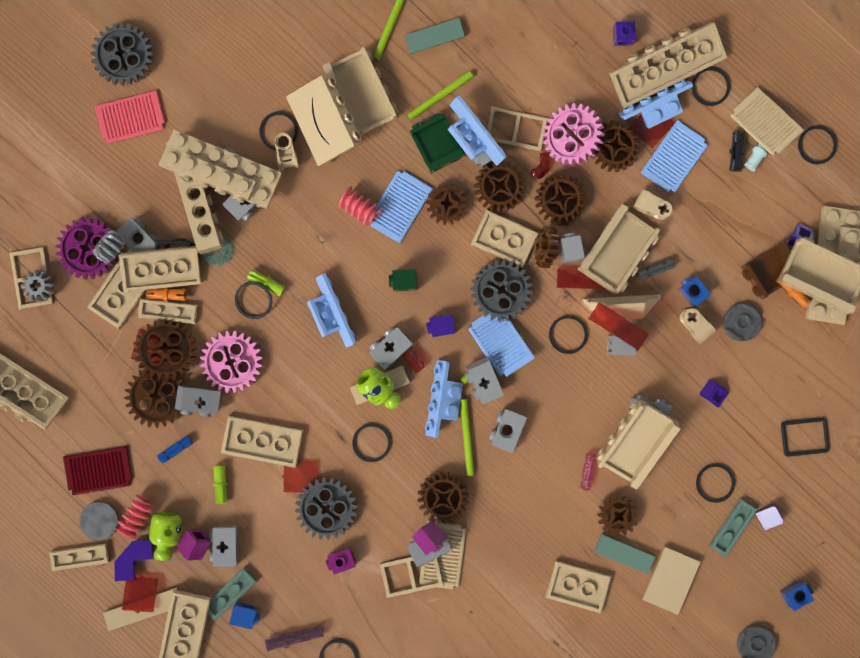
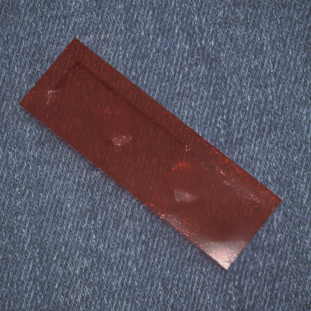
[556,269,607,290]
[588,302,649,350]

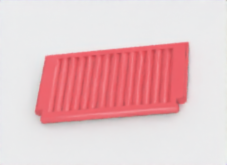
[94,90,166,144]

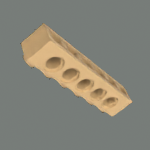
[165,142,224,255]

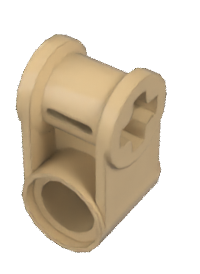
[275,133,299,171]
[633,190,672,220]
[679,308,716,344]

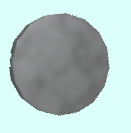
[723,304,762,341]
[80,502,119,540]
[737,625,776,658]

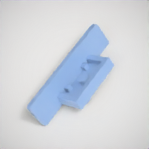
[618,79,693,128]
[448,96,506,165]
[307,273,356,348]
[425,360,463,438]

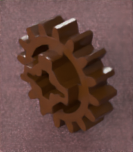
[426,183,467,225]
[534,226,560,268]
[597,494,639,537]

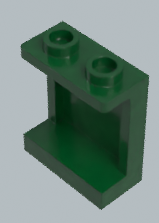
[410,113,465,174]

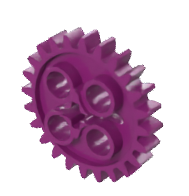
[55,217,118,280]

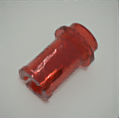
[402,348,425,374]

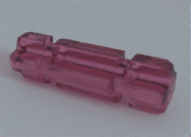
[580,453,597,491]

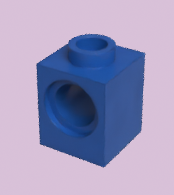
[678,276,711,307]
[780,580,814,611]
[229,602,260,630]

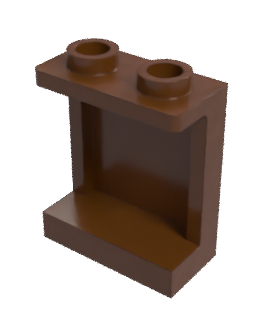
[741,241,791,299]

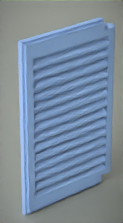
[640,120,708,193]
[371,171,433,243]
[468,304,535,377]

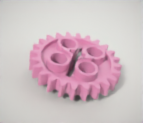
[543,103,605,166]
[200,331,263,393]

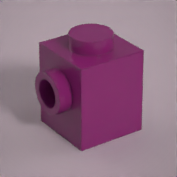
[412,520,447,555]
[177,529,211,561]
[326,546,357,574]

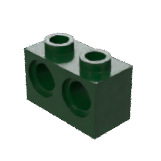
[389,269,417,292]

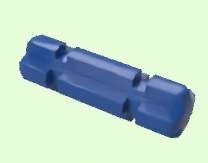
[157,436,193,463]

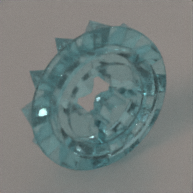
[202,238,232,266]

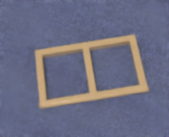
[487,107,548,152]
[10,247,53,310]
[380,557,444,598]

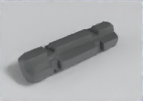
[638,258,675,280]

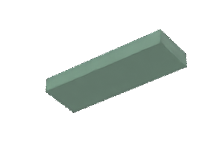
[405,18,465,55]
[709,498,757,557]
[594,534,655,574]
[208,567,257,621]

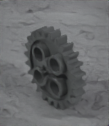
[90,23,154,86]
[471,260,533,322]
[295,477,358,540]

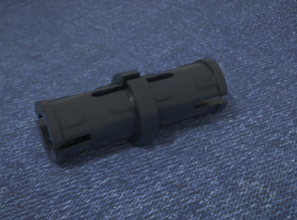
[729,132,745,172]

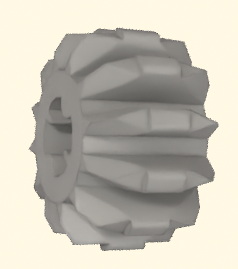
[93,230,125,264]
[20,269,55,302]

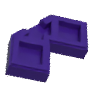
[114,540,154,581]

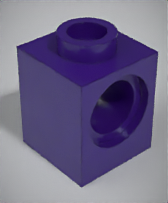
[613,21,636,46]
[426,314,455,337]

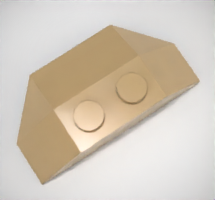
[581,294,661,325]

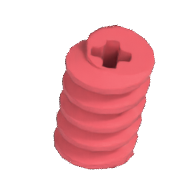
[339,186,382,226]
[114,494,154,539]

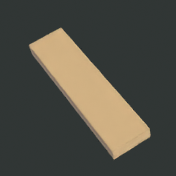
[103,587,177,631]

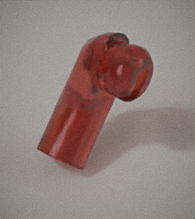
[531,153,550,179]

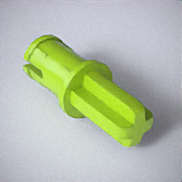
[247,270,285,297]
[213,465,228,504]

